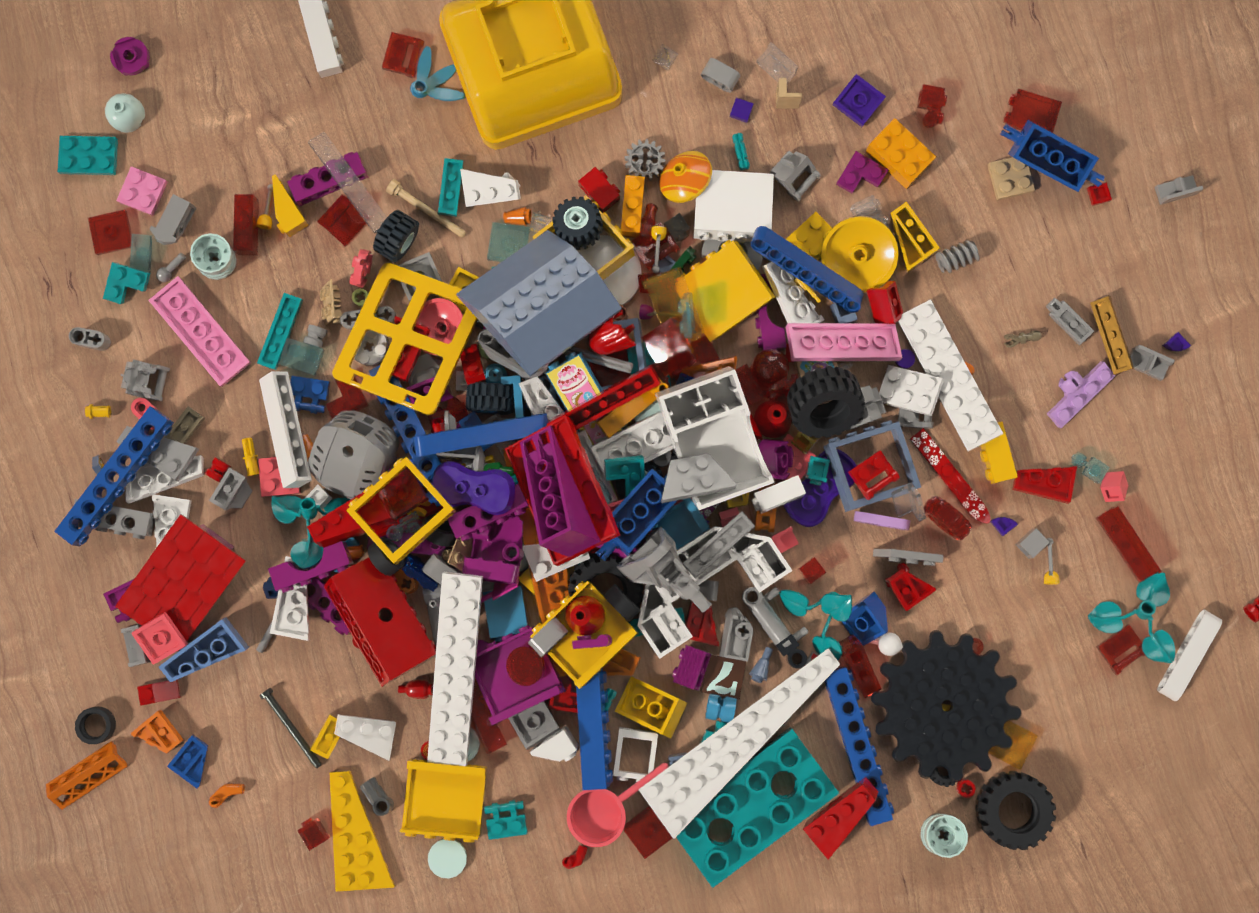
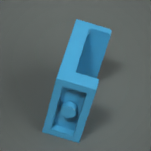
[501,375,526,420]
[652,497,711,550]
[483,586,528,642]

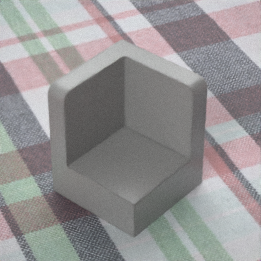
[1015,528,1049,559]

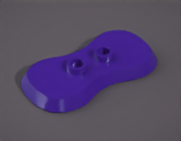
[784,449,856,527]
[432,461,515,515]

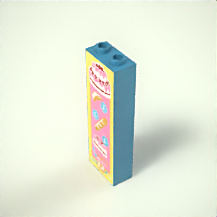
[546,351,625,445]

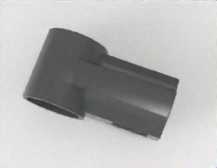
[360,777,394,816]

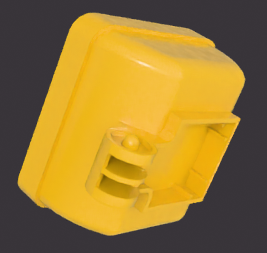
[439,0,622,150]

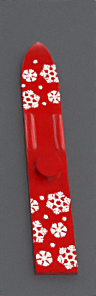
[910,428,991,524]

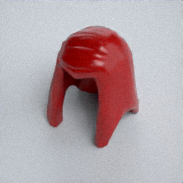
[588,310,636,355]

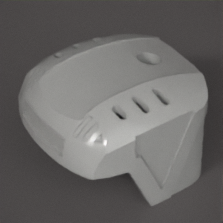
[308,411,399,499]

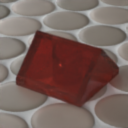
[317,194,370,247]

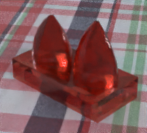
[428,396,468,426]

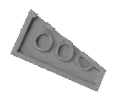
[117,426,199,481]

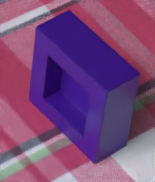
[730,98,754,123]

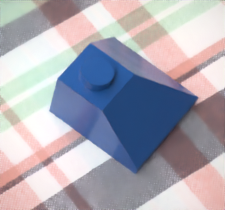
[842,591,888,648]

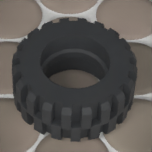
[787,366,865,438]
[568,552,644,609]
[975,771,1056,850]

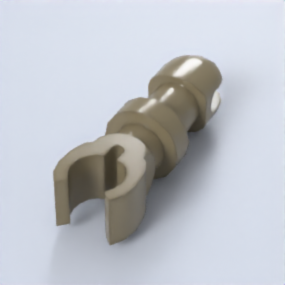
[1004,330,1042,348]

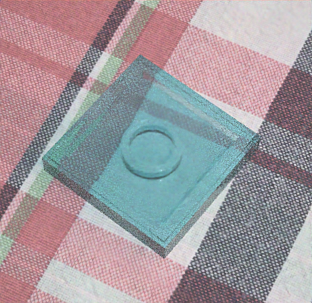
[487,222,530,262]

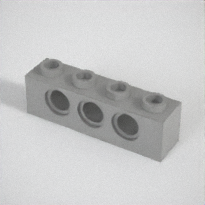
[74,499,155,539]

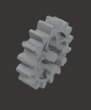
[625,139,666,181]

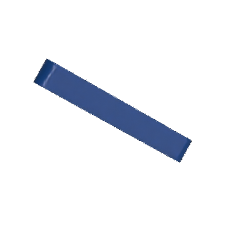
[751,226,864,313]
[413,413,548,457]

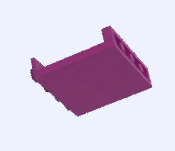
[475,625,566,725]

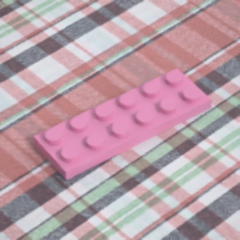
[149,276,251,387]
[785,323,902,361]

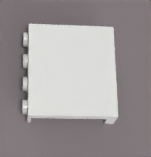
[693,170,774,243]

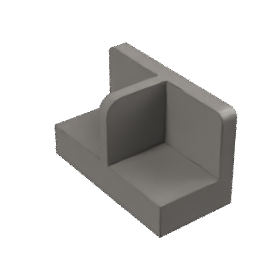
[1154,175,1203,205]
[1130,345,1175,381]

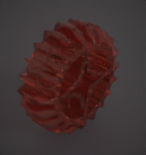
[923,496,972,540]

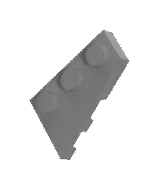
[873,549,943,566]

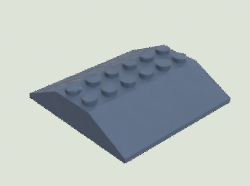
[456,230,622,377]

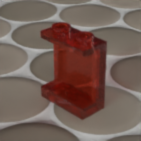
[1003,89,1062,133]
[641,315,701,377]

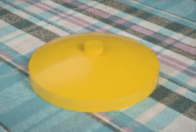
[821,216,898,293]

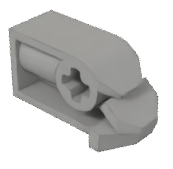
[150,194,196,245]
[719,607,753,661]

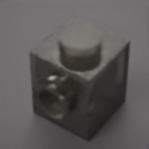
[664,213,690,244]

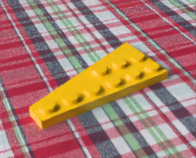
[329,771,395,892]

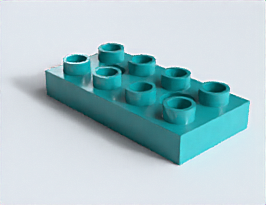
[676,727,840,888]

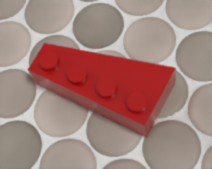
[803,777,879,860]

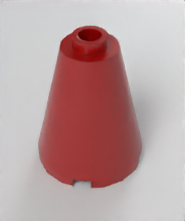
[754,400,792,438]
[565,596,605,636]

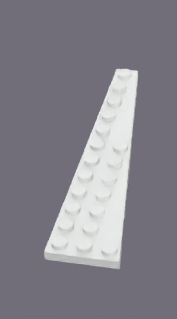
[639,649,840,839]

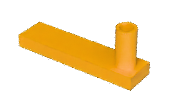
[596,378,668,438]

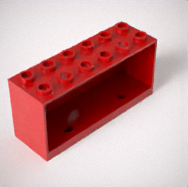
[324,557,436,687]

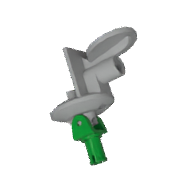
[437,410,516,476]

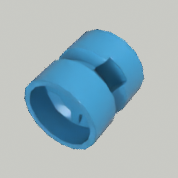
[705,694,737,723]

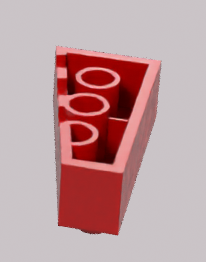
[307,491,398,548]

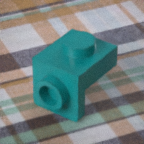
[805,456,830,486]

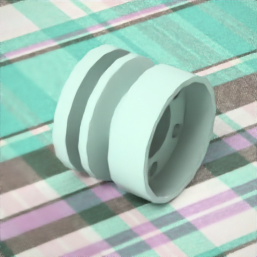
[190,233,237,280]
[920,813,968,858]

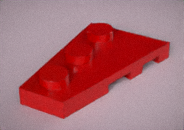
[392,316,431,382]
[1012,466,1077,504]

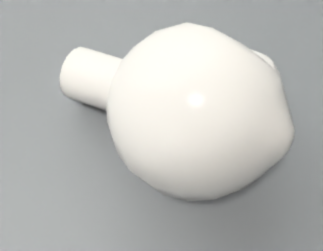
[870,632,903,656]

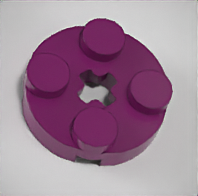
[110,37,150,76]

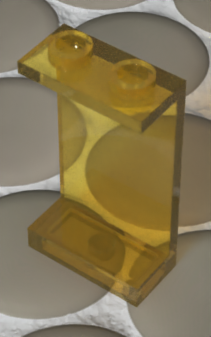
[642,267,704,348]

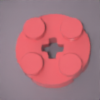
[349,249,373,288]

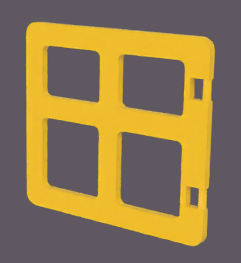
[332,263,477,415]

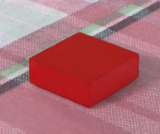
[1087,182,1112,206]

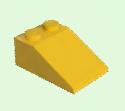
[615,676,687,738]

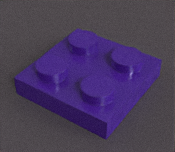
[832,74,886,127]

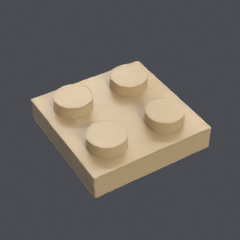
[987,157,1035,200]

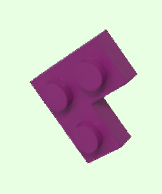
[836,151,888,194]

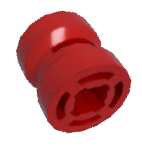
[205,457,231,482]
[1243,596,1259,623]

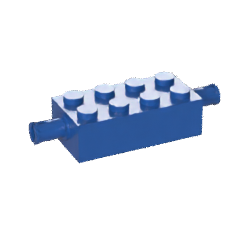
[1000,120,1105,192]
[596,469,678,561]

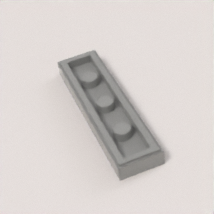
[682,511,755,579]

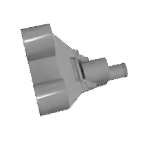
[478,329,561,405]
[617,527,711,612]

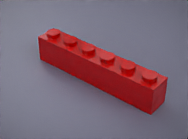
[547,365,661,430]

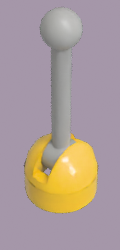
[256,184,273,230]
[651,226,667,273]
[1044,538,1060,585]

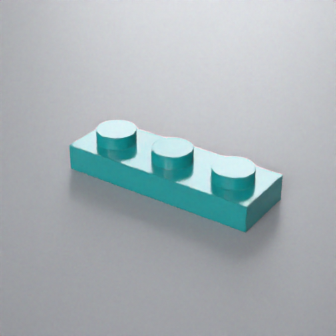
[438,158,463,217]

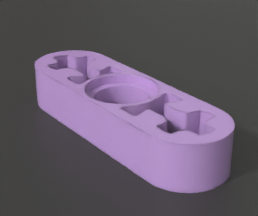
[854,511,910,530]

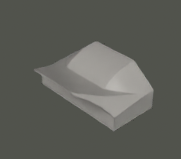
[408,353,442,386]
[209,468,252,511]

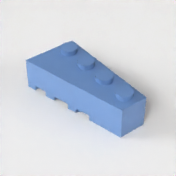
[159,617,249,682]

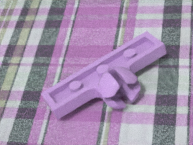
[1047,361,1115,428]

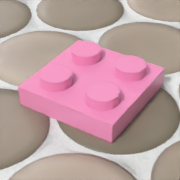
[116,167,168,216]

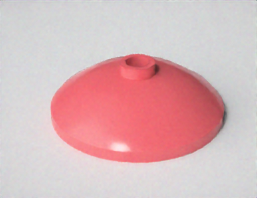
[416,298,463,356]

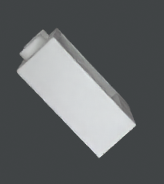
[752,475,806,514]
[613,727,658,782]

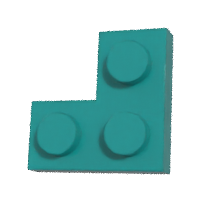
[103,262,151,304]
[604,455,645,496]

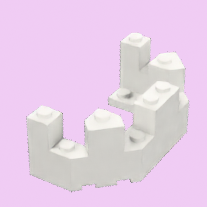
[638,526,792,659]

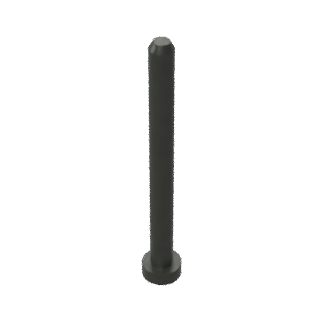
[259,688,321,768]

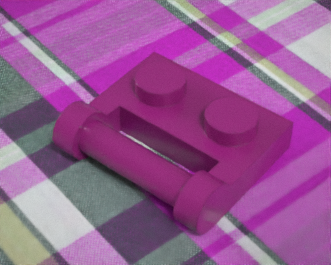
[572,634,612,649]

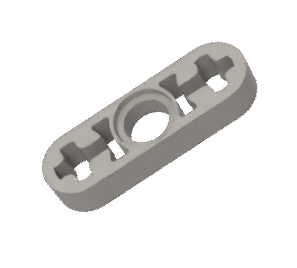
[340,306,396,330]

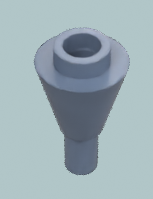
[749,647,773,683]

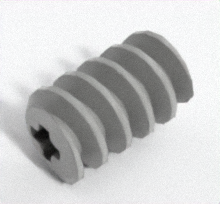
[936,240,980,273]

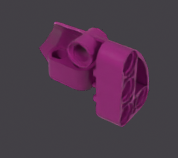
[462,511,524,584]

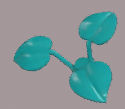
[271,496,351,569]
[1088,573,1175,663]
[780,590,852,661]

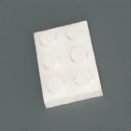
[879,365,944,416]

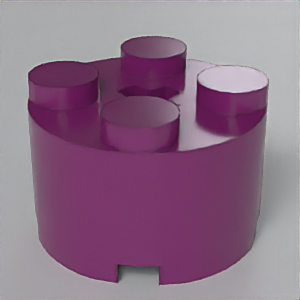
[758,439,793,480]

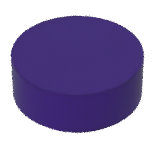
[895,349,915,369]

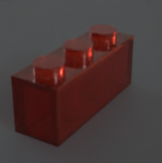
[233,194,259,255]

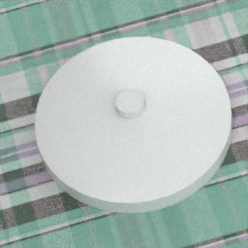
[575,235,641,306]

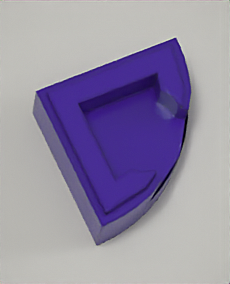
[1162,332,1191,352]
[990,517,1018,536]

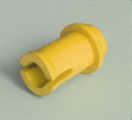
[85,404,112,419]

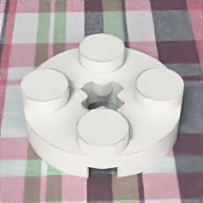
[354,330,388,366]

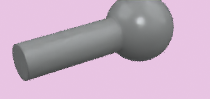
[156,253,186,282]

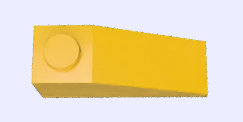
[272,174,309,237]

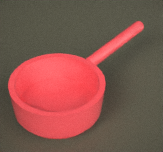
[567,763,669,847]

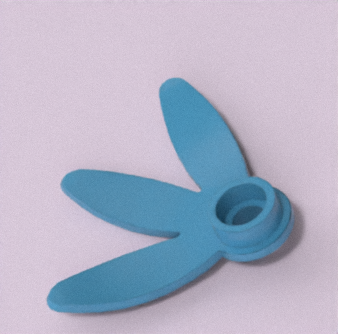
[410,46,465,101]

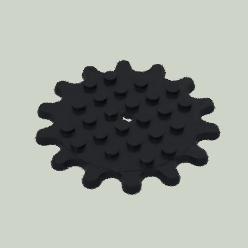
[871,630,1022,782]

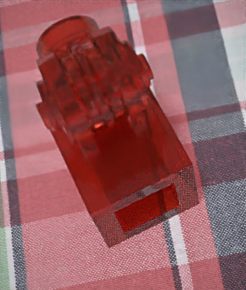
[917,84,947,128]

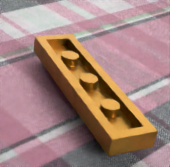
[1090,296,1134,375]

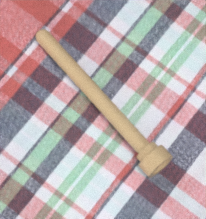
[386,179,466,237]

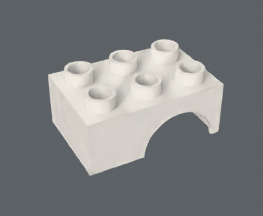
[655,366,774,510]

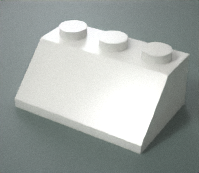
[530,725,579,762]

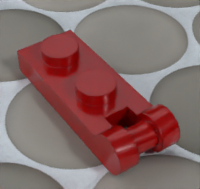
[460,343,486,385]

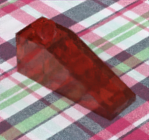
[839,634,882,698]

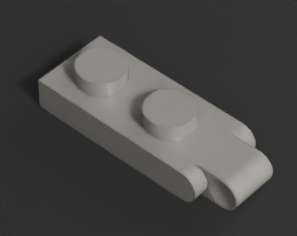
[1046,298,1094,345]

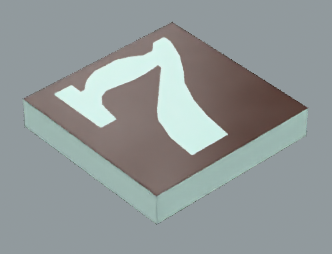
[701,654,746,700]

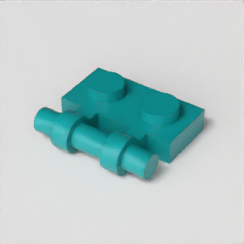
[484,800,528,840]

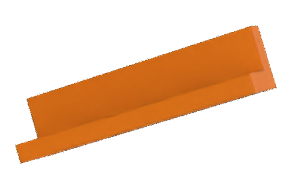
[46,741,127,810]

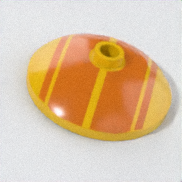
[659,151,712,203]

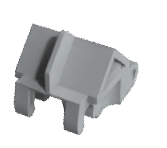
[770,151,821,202]
[120,360,170,402]
[850,385,886,430]

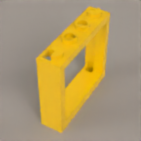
[532,195,635,280]
[346,457,456,565]

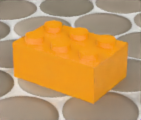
[866,118,936,189]

